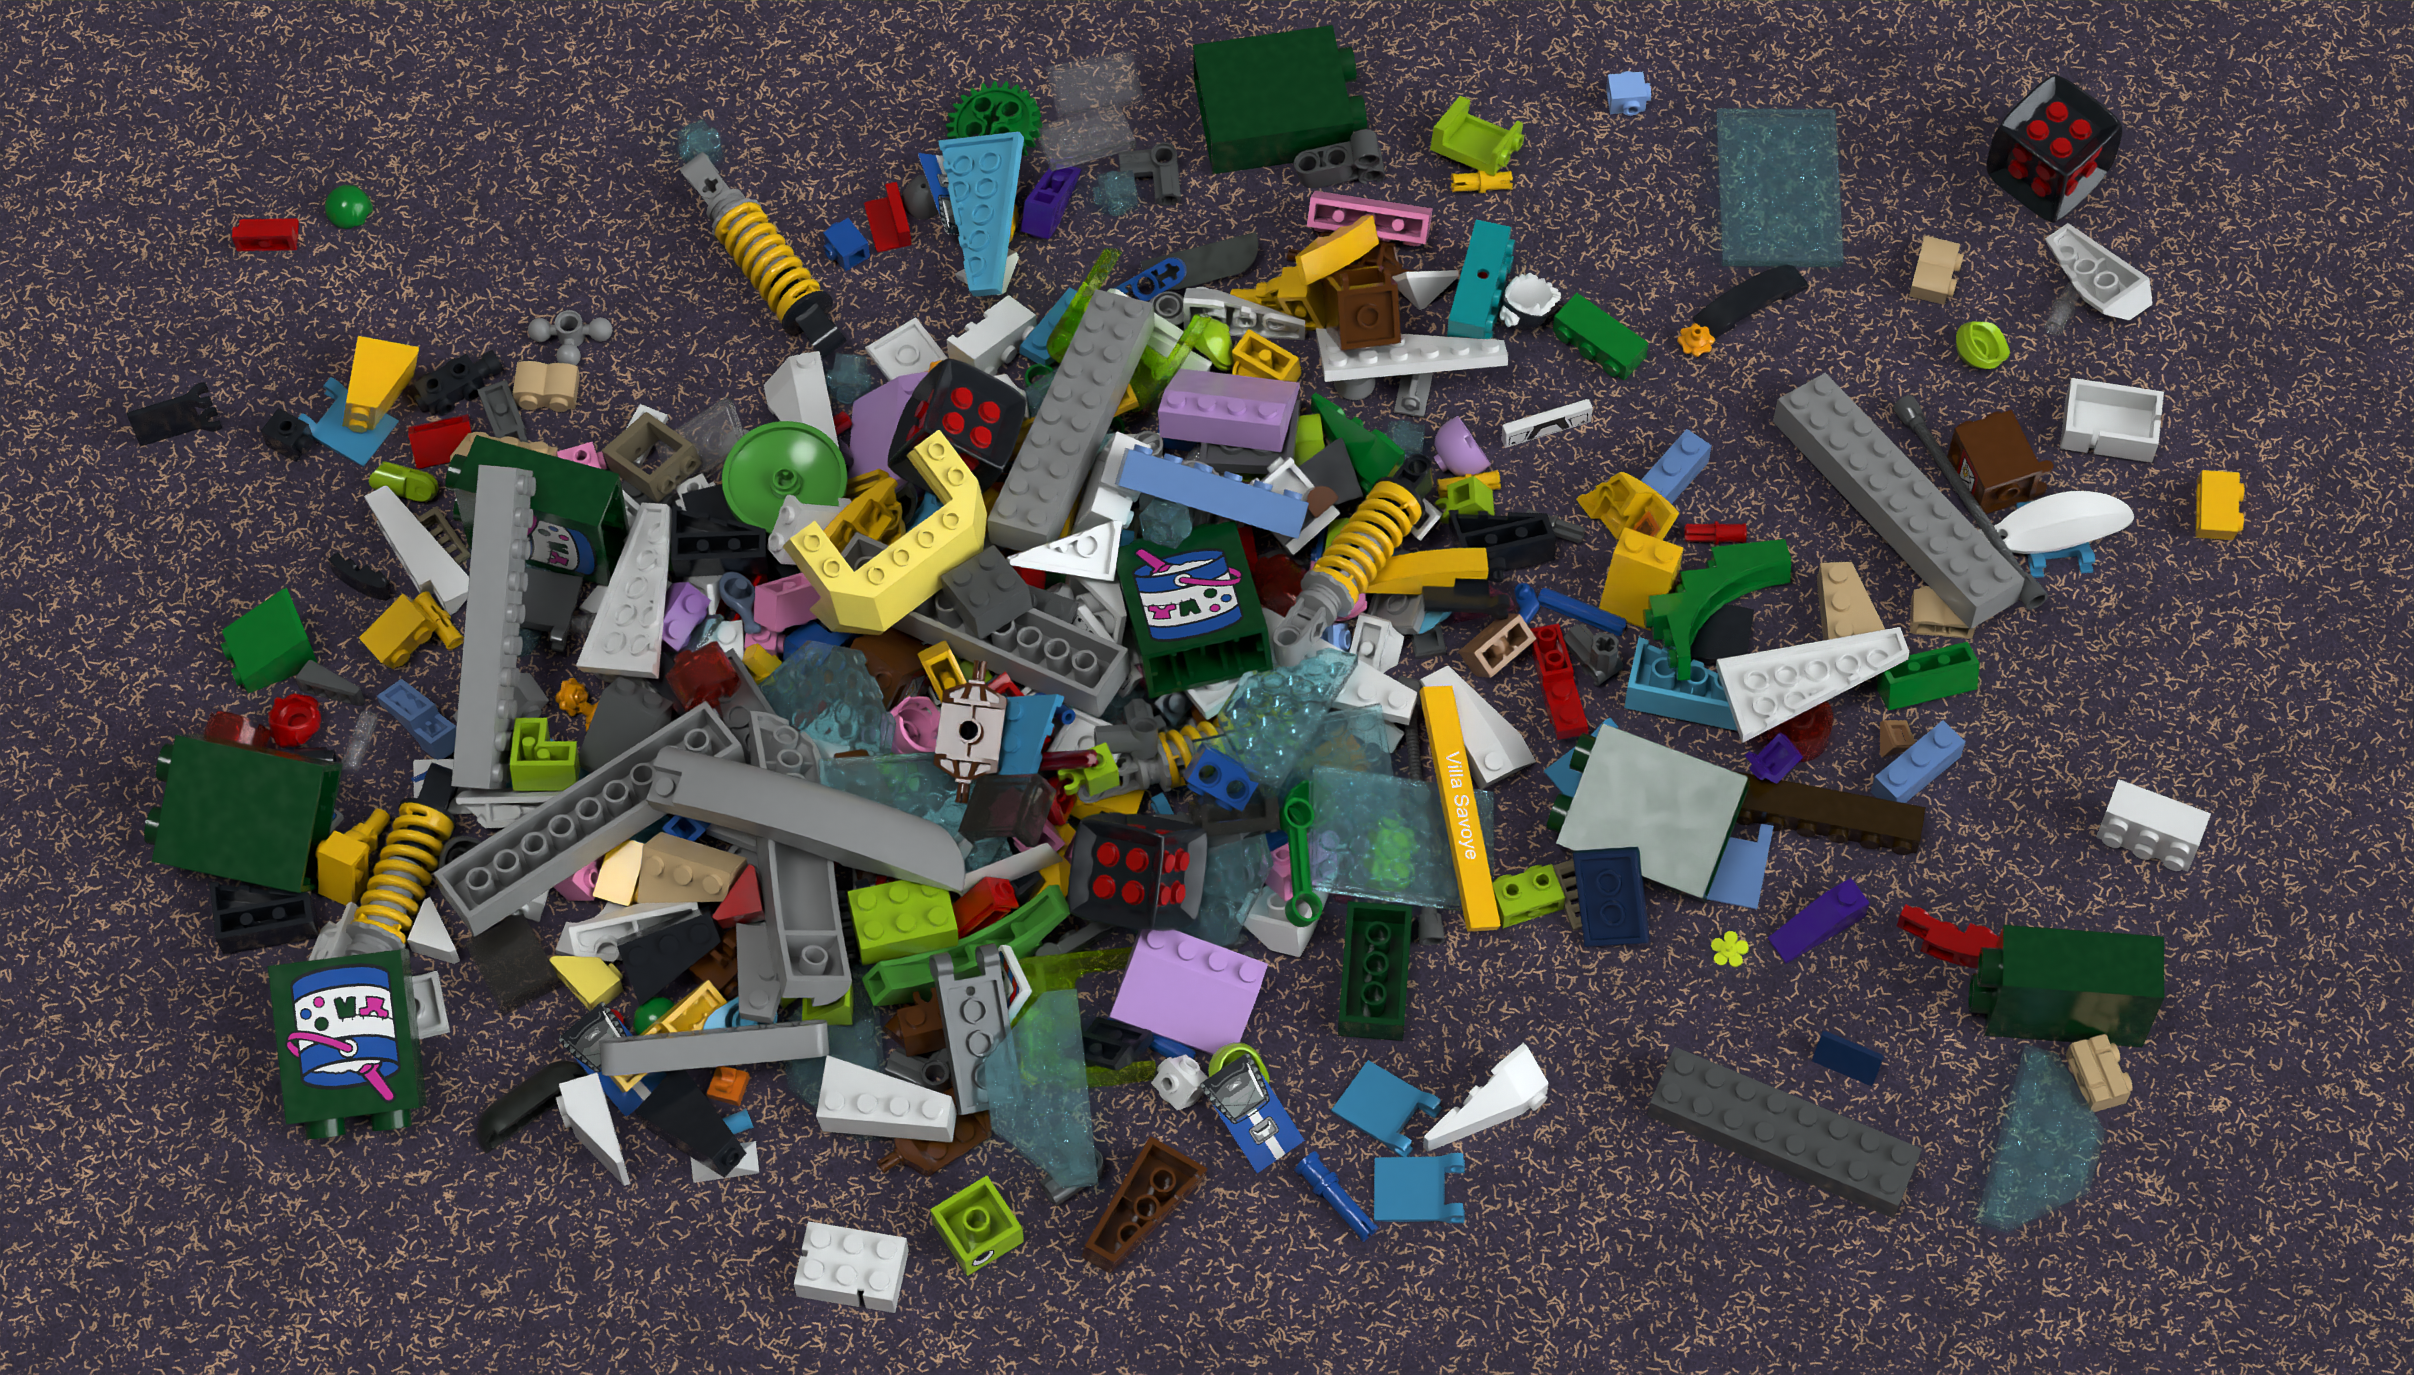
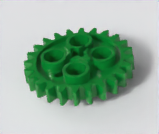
[946,81,1043,157]

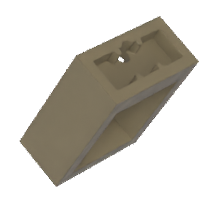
[601,412,702,503]

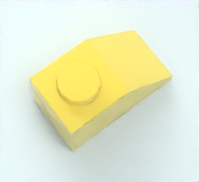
[549,956,624,1011]

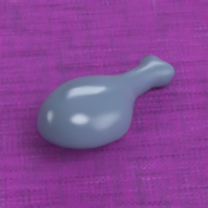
[719,572,761,634]

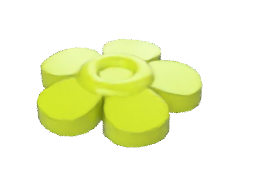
[1711,931,1749,967]

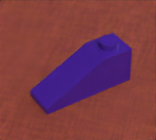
[1021,161,1082,239]
[1767,878,1870,964]

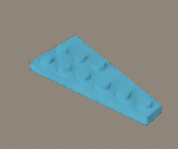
[938,132,1024,297]

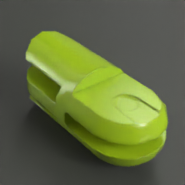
[369,461,439,502]

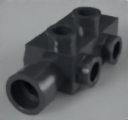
[413,349,504,416]

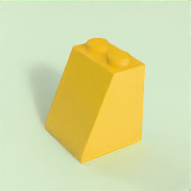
[342,336,419,433]
[1599,527,1683,631]

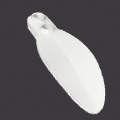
[1978,491,2134,554]

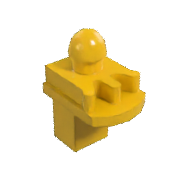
[742,643,783,689]

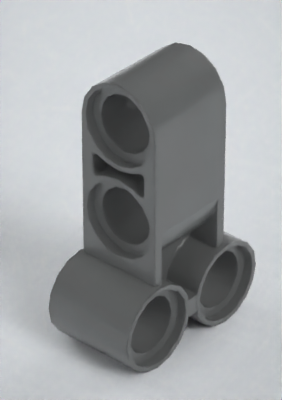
[1294,129,1385,188]

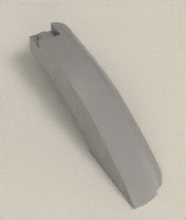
[749,711,852,1006]
[646,746,966,893]

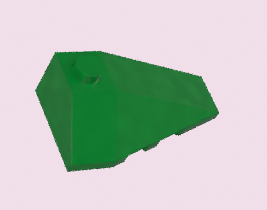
[1311,392,1405,499]

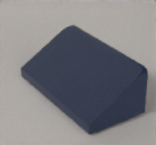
[1812,1031,1884,1086]

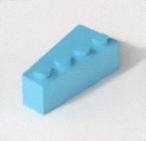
[1624,637,1738,731]

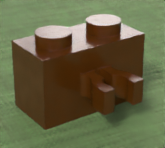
[689,926,738,1000]
[897,987,946,1057]

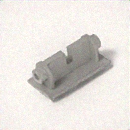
[1394,372,1433,418]

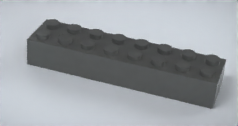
[1647,1047,1922,1219]

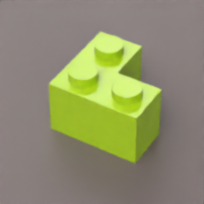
[510,718,580,791]

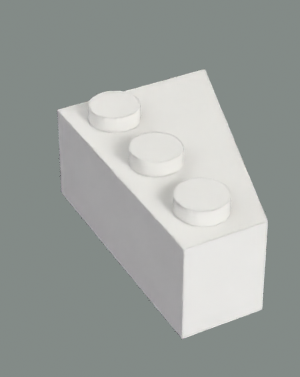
[947,295,1037,376]

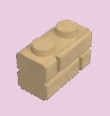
[2066,1034,2132,1113]

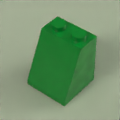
[221,588,318,694]

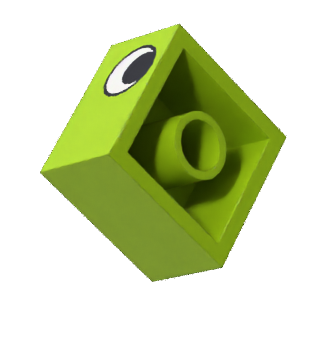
[930,1175,1024,1276]

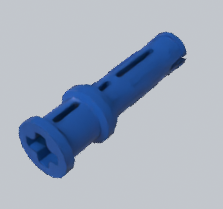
[1294,1151,1378,1242]

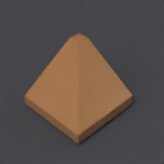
[1880,720,1915,758]

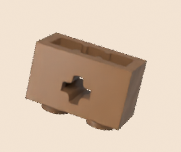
[1458,613,1536,678]

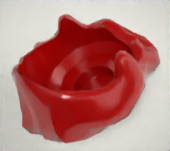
[268,693,321,748]

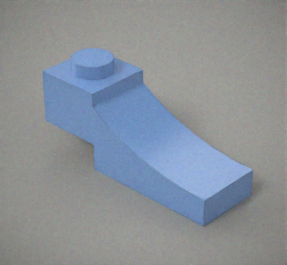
[376,679,456,760]

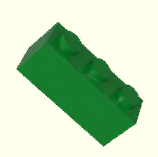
[1553,293,1649,381]
[1877,642,1980,711]

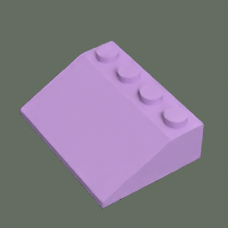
[1158,368,1300,452]
[848,372,928,499]
[1109,929,1268,1055]

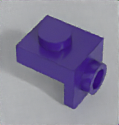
[1745,733,1803,784]

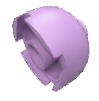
[1433,416,1491,477]

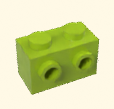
[1492,864,1565,928]

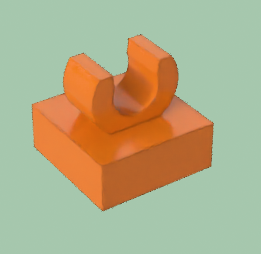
[707,1066,750,1106]

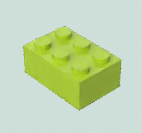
[847,880,958,966]

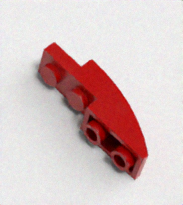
[1530,623,1588,740]
[1897,904,1999,969]

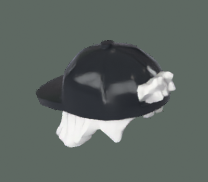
[1500,273,1561,330]

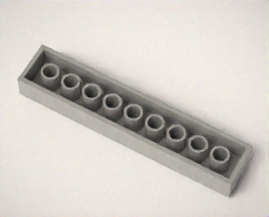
[987,289,1155,552]
[1773,373,2025,629]
[451,465,536,789]
[841,532,1131,718]
[434,701,746,937]

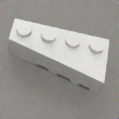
[816,1055,957,1142]

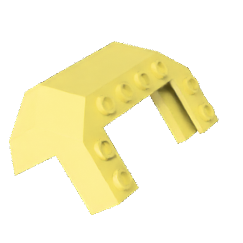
[782,430,987,635]

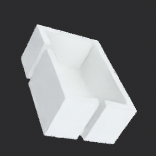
[2060,378,2164,463]
[1071,431,1151,534]
[2096,779,2211,872]
[794,1221,909,1313]

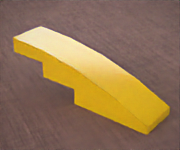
[1295,215,1379,286]
[1364,548,1488,595]
[609,980,728,1093]

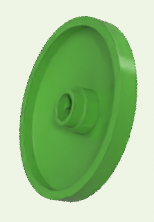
[722,421,848,538]

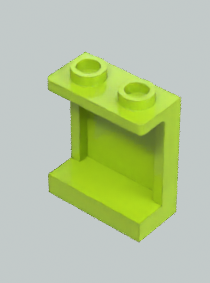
[1430,96,1524,176]

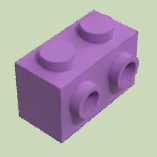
[661,582,711,652]

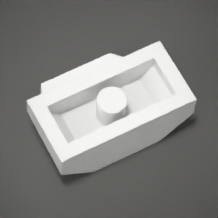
[1349,612,1404,673]

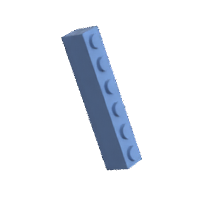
[1115,444,1309,539]

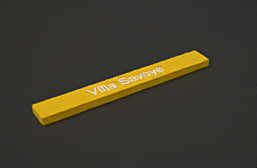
[1419,686,1501,932]

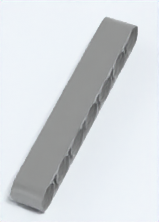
[599,1020,830,1076]

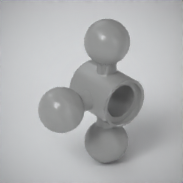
[528,310,613,366]

